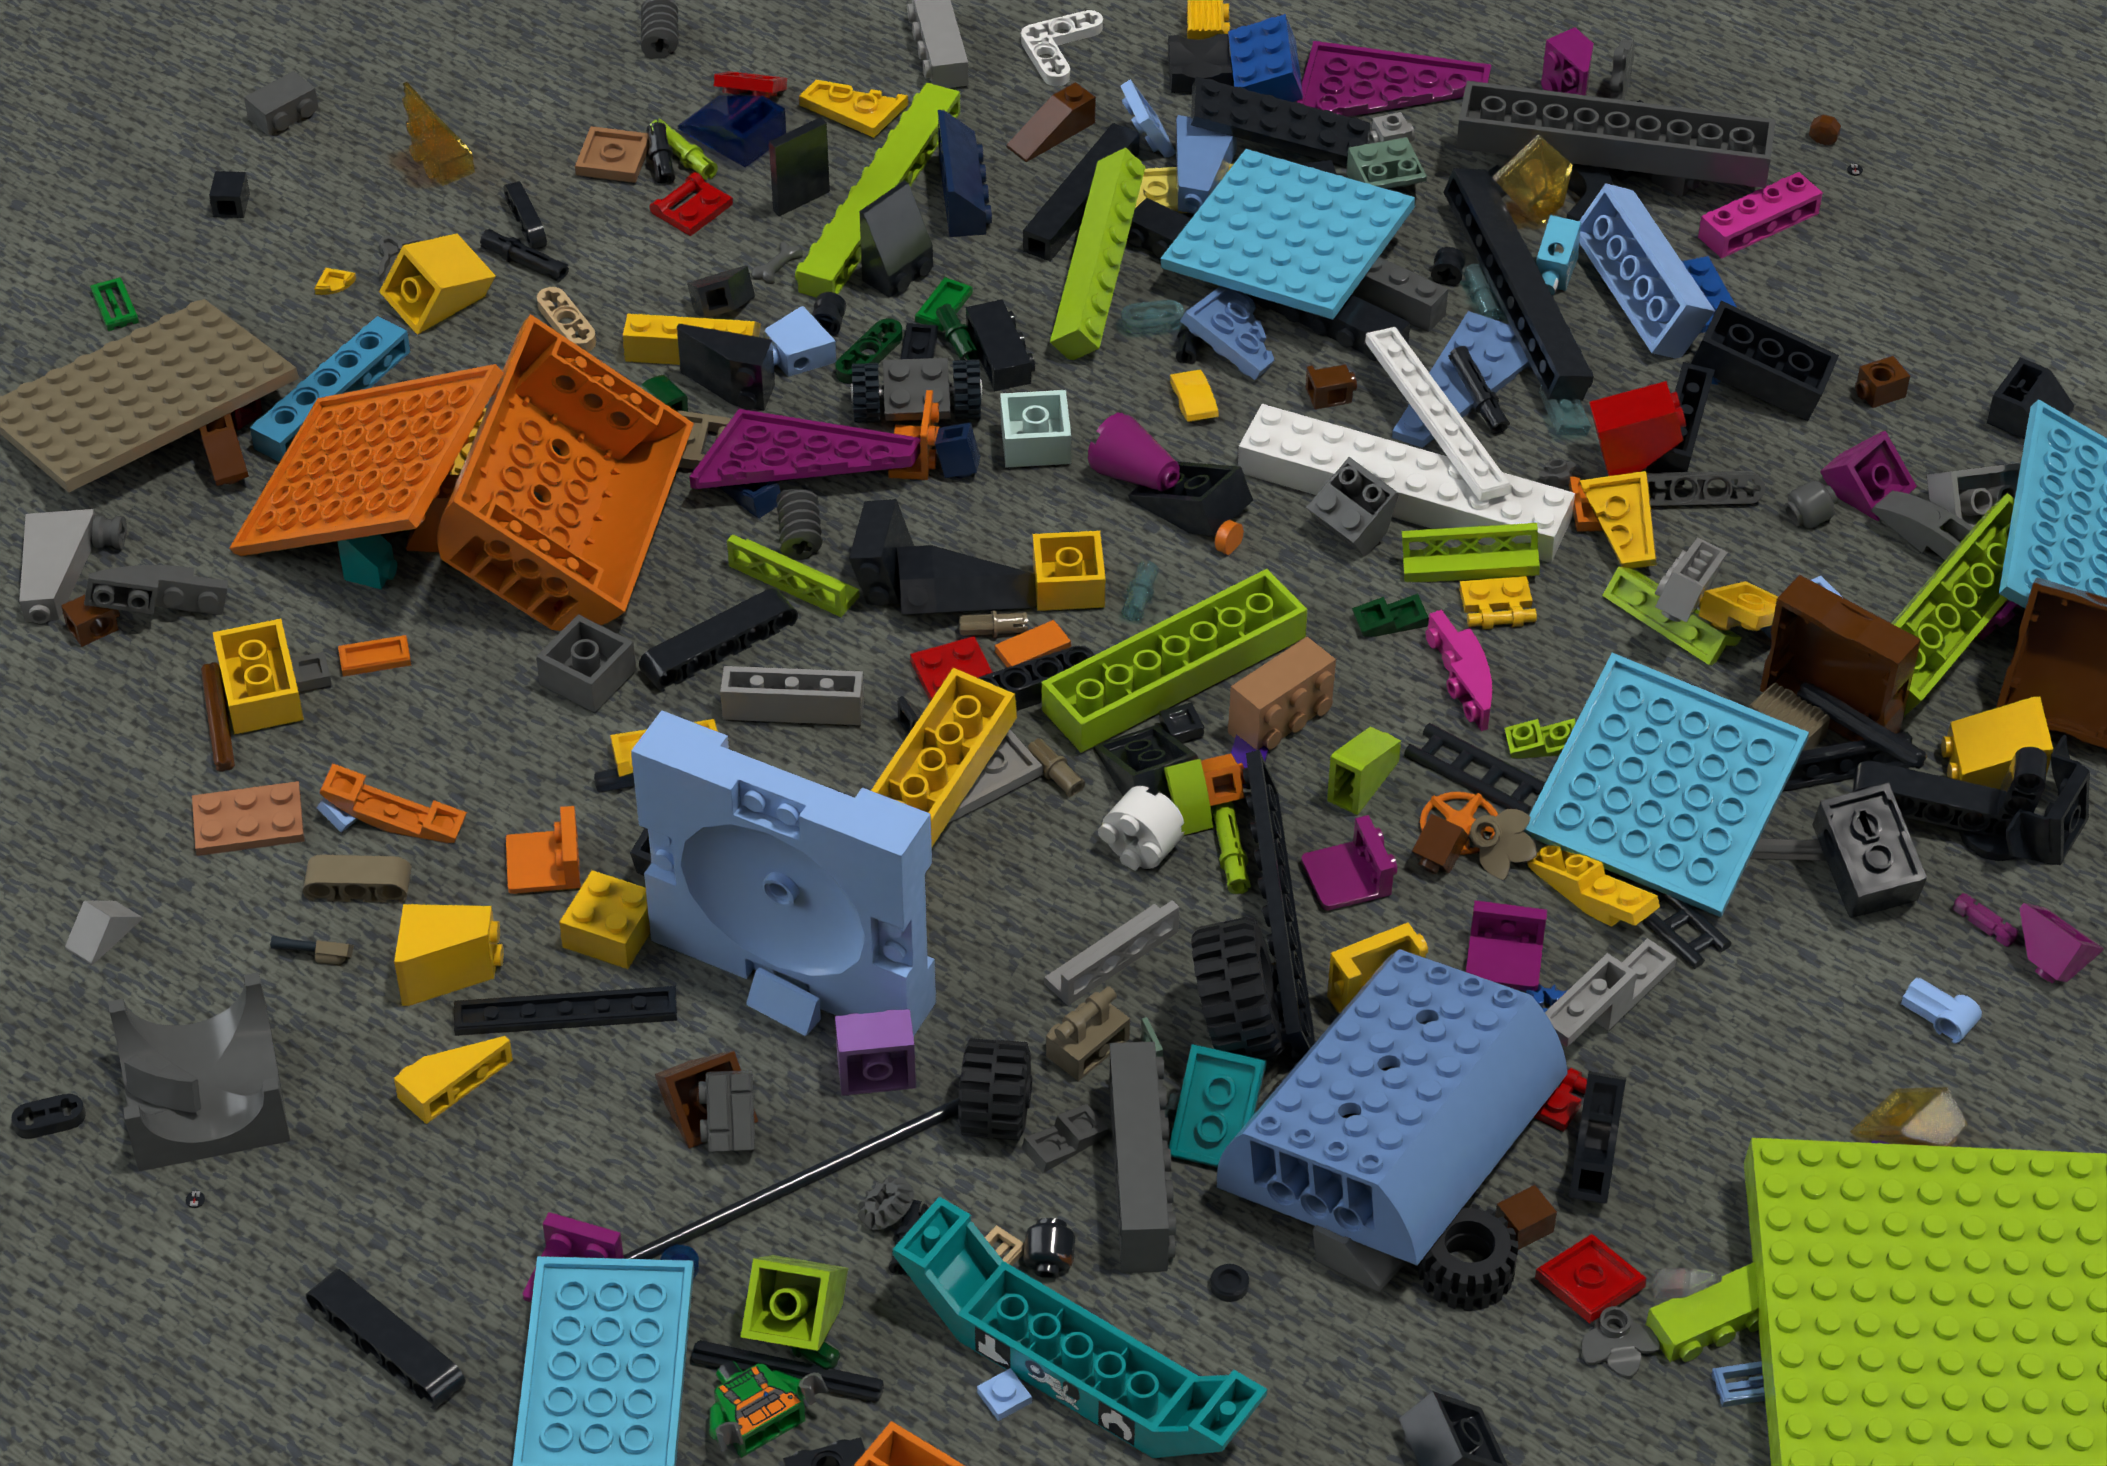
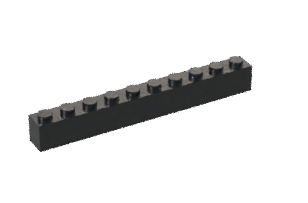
[1443,168,1594,401]
[1127,198,1410,361]

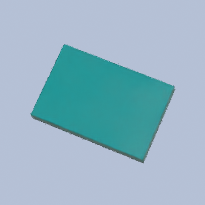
[1169,1044,1267,1167]

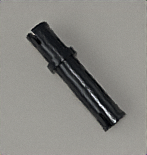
[480,229,569,282]
[1448,346,1510,434]

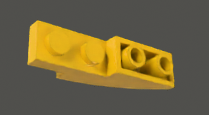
[1527,845,1660,927]

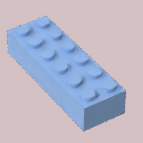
[1579,183,1715,359]

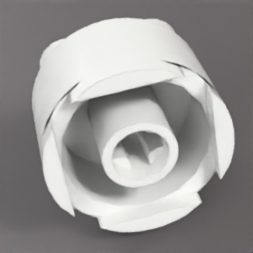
[1098,786,1185,871]

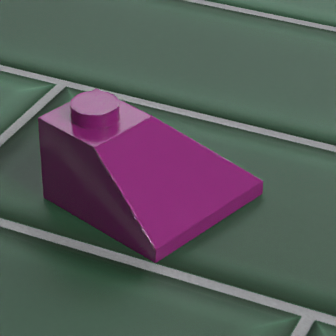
[1820,431,1917,521]
[2019,903,2104,983]

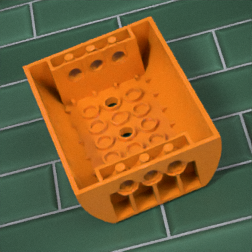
[437,314,694,631]

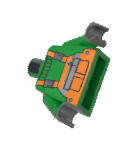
[709,1361,829,1458]

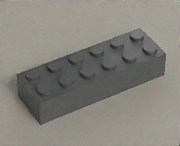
[1109,1042,1176,1273]

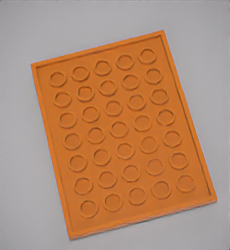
[229,364,504,556]

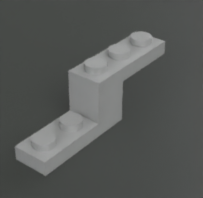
[1545,938,1677,1047]

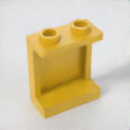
[1327,922,1428,1014]

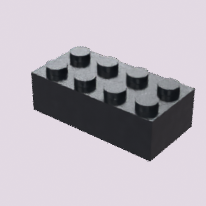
[1691,301,1839,421]

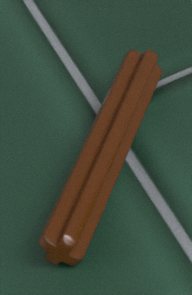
[201,662,235,772]

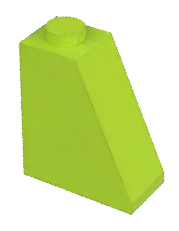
[1327,726,1401,815]

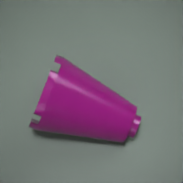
[1088,413,1180,491]

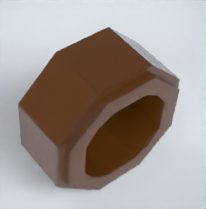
[1809,114,1841,145]

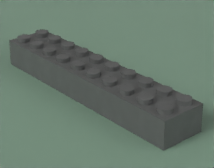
[1456,81,1776,188]

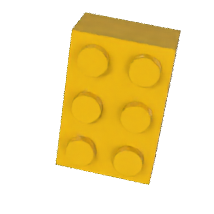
[212,618,304,734]

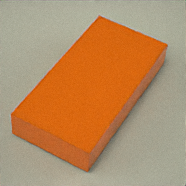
[995,620,1071,668]
[338,635,411,677]

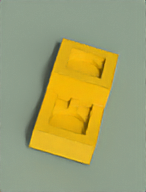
[1170,369,1219,422]

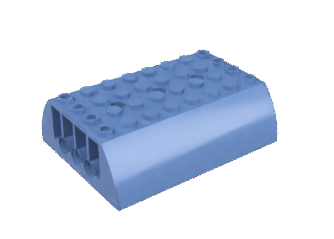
[1217,949,1568,1265]

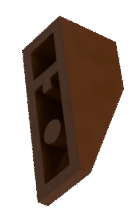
[1006,82,1096,162]

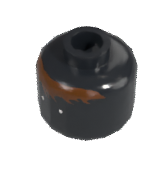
[1023,1218,1076,1278]

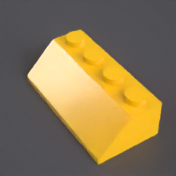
[623,313,761,365]

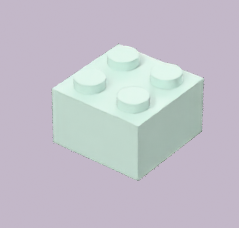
[1000,390,1071,468]

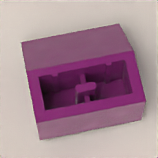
[1541,27,1594,96]

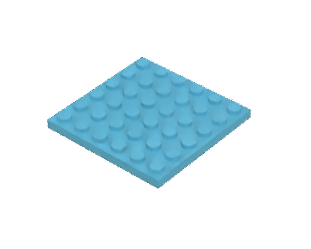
[1161,149,1415,319]
[1524,653,1809,917]

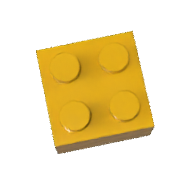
[1033,531,1106,611]
[559,870,650,969]

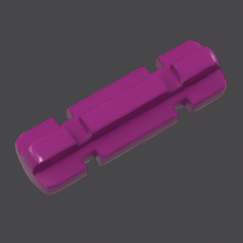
[1953,893,2019,947]

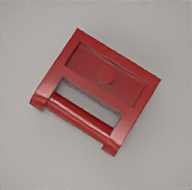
[649,172,733,236]

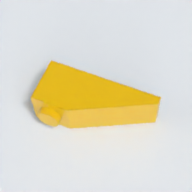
[394,1036,513,1124]

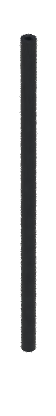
[624,1098,959,1259]

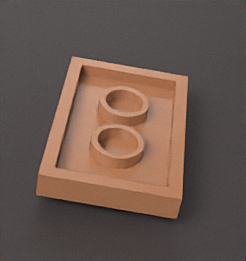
[192,781,305,856]

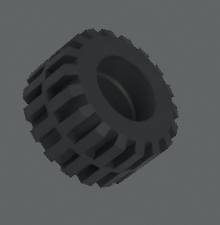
[1418,1204,1518,1311]

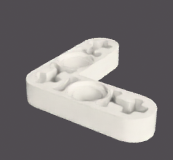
[1021,10,1103,87]

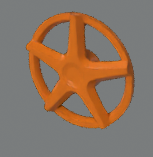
[1420,792,1498,855]

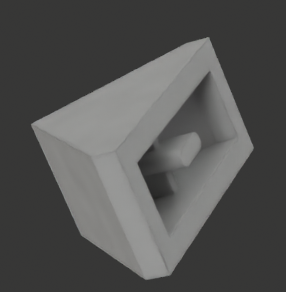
[65,901,142,965]

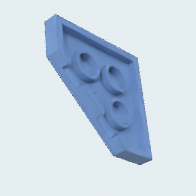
[1180,286,1274,380]

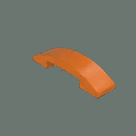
[320,764,467,843]

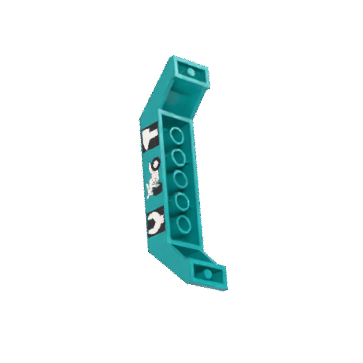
[892,1196,1268,1458]

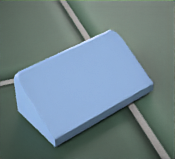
[747,967,821,1036]

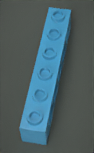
[250,316,410,462]

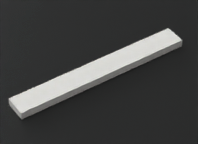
[1365,327,1512,501]

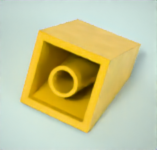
[379,233,496,335]
[1941,697,2053,789]
[394,904,504,1006]

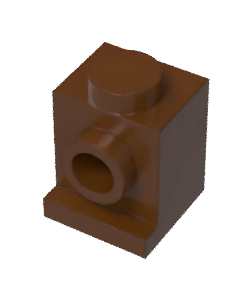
[1305,364,1357,410]

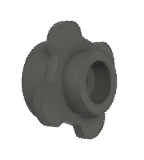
[1539,458,1577,487]

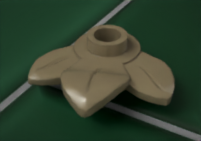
[1470,809,1537,880]

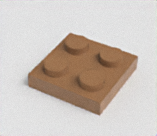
[575,126,650,183]

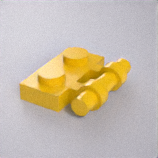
[1459,576,1537,629]

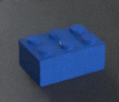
[1228,14,1303,102]

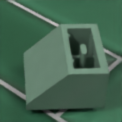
[1347,137,1427,190]

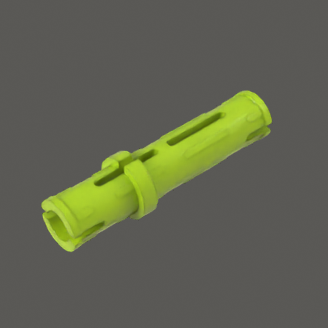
[650,119,718,180]
[1211,801,1251,894]

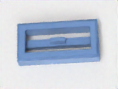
[1711,1361,1765,1407]

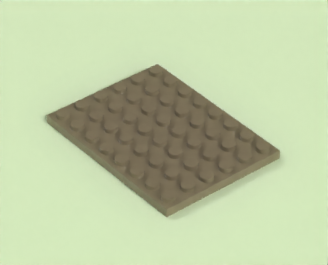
[0,299,299,493]

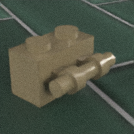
[1046,986,1130,1081]

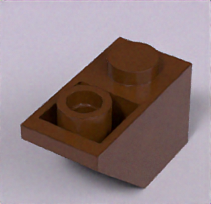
[199,413,249,486]

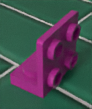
[522,1212,624,1303]

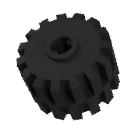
[958,1038,1032,1141]

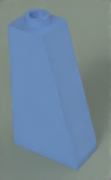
[1176,115,1237,214]

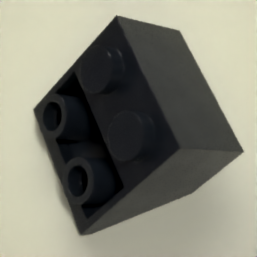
[1987,357,2075,439]

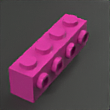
[1698,172,1823,259]

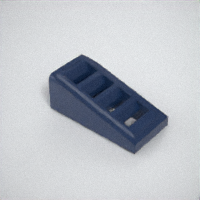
[719,481,781,518]

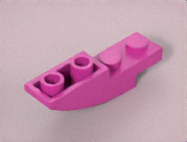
[1425,610,1492,731]

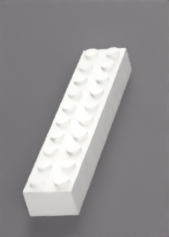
[1238,404,1575,563]

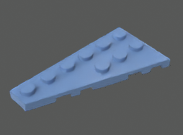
[1392,311,1531,448]

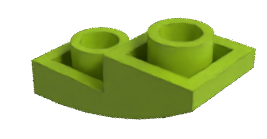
[1504,718,1576,759]
[1164,759,1213,835]

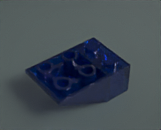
[678,95,786,168]

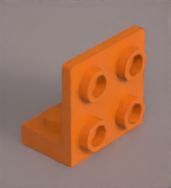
[888,390,940,480]
[506,806,581,894]

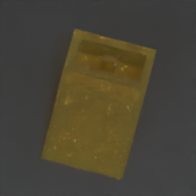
[402,82,475,186]

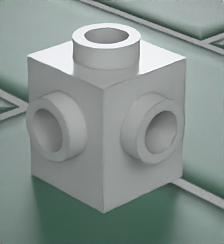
[1368,112,1415,144]

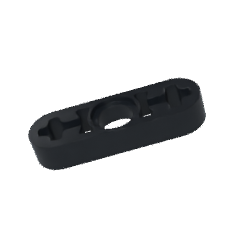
[503,181,547,249]

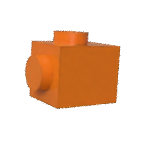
[1201,753,1246,806]

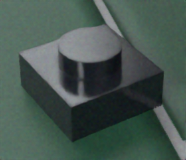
[1159,702,1205,742]

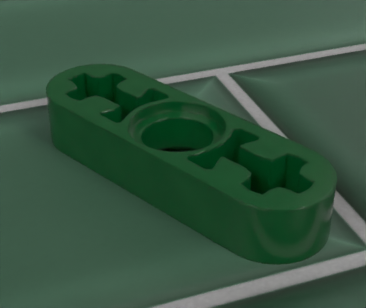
[835,318,903,384]

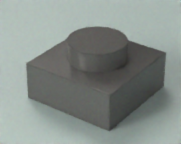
[291,652,332,692]

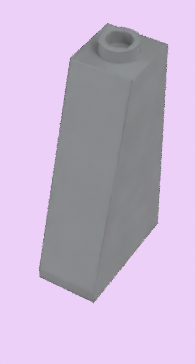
[19,509,95,624]

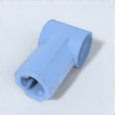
[1901,978,1982,1043]

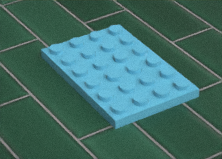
[513,1256,694,1466]

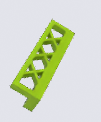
[1402,523,1540,582]
[727,534,860,617]
[1602,566,1742,665]

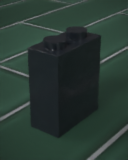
[849,499,914,606]

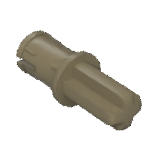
[959,611,1028,638]
[1028,738,1085,797]

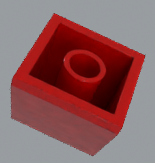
[1589,381,1686,476]

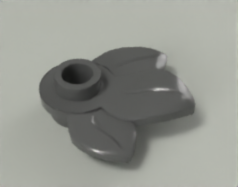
[1581,1306,1660,1378]

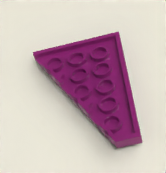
[1297,41,1491,117]
[689,409,921,489]

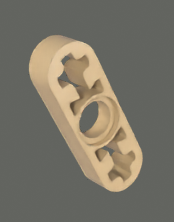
[537,287,596,352]

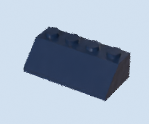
[938,110,992,237]

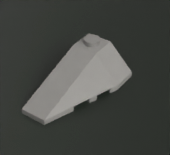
[1927,463,2021,527]

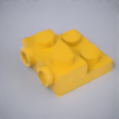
[1698,581,1778,631]

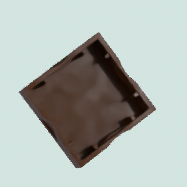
[1760,575,1921,742]
[1996,578,2107,748]

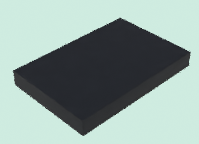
[769,117,830,217]

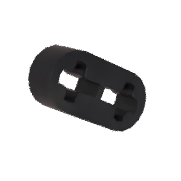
[11,1094,86,1139]

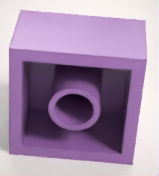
[835,1009,916,1096]

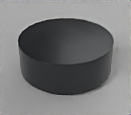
[1210,1264,1249,1302]

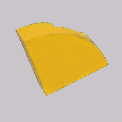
[314,268,356,295]

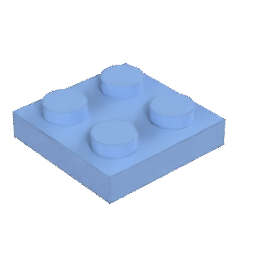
[1121,79,1176,158]

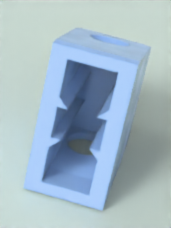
[764,306,836,377]

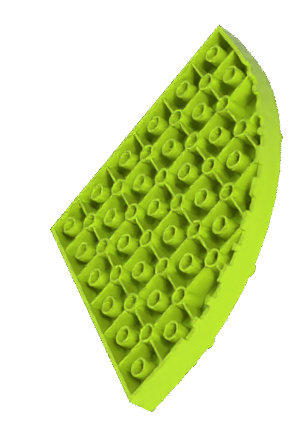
[1744,1138,2107,1466]

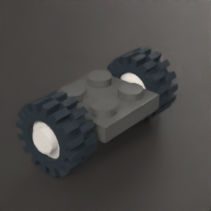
[851,358,982,423]

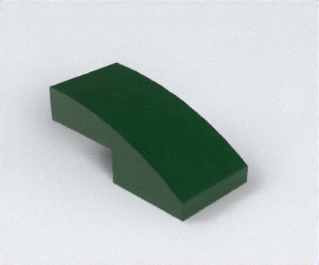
[1352,594,1429,637]

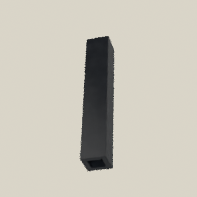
[1023,123,1140,262]

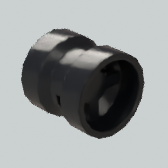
[811,292,846,336]

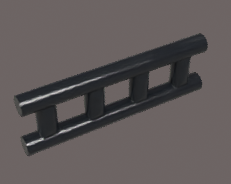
[1404,723,1545,814]
[1604,869,1732,969]

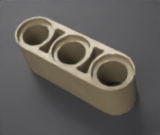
[303,855,412,903]

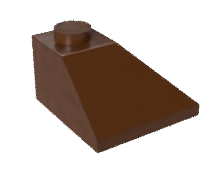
[655,1050,758,1148]

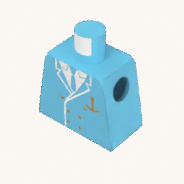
[1536,215,1581,295]

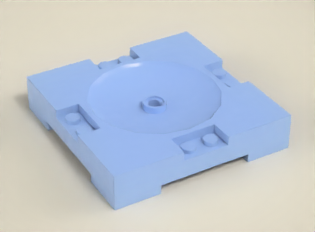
[631,710,936,1037]

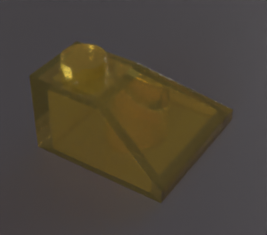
[1493,135,1573,225]
[1850,1087,1968,1146]

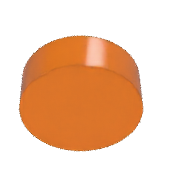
[1215,520,1244,555]

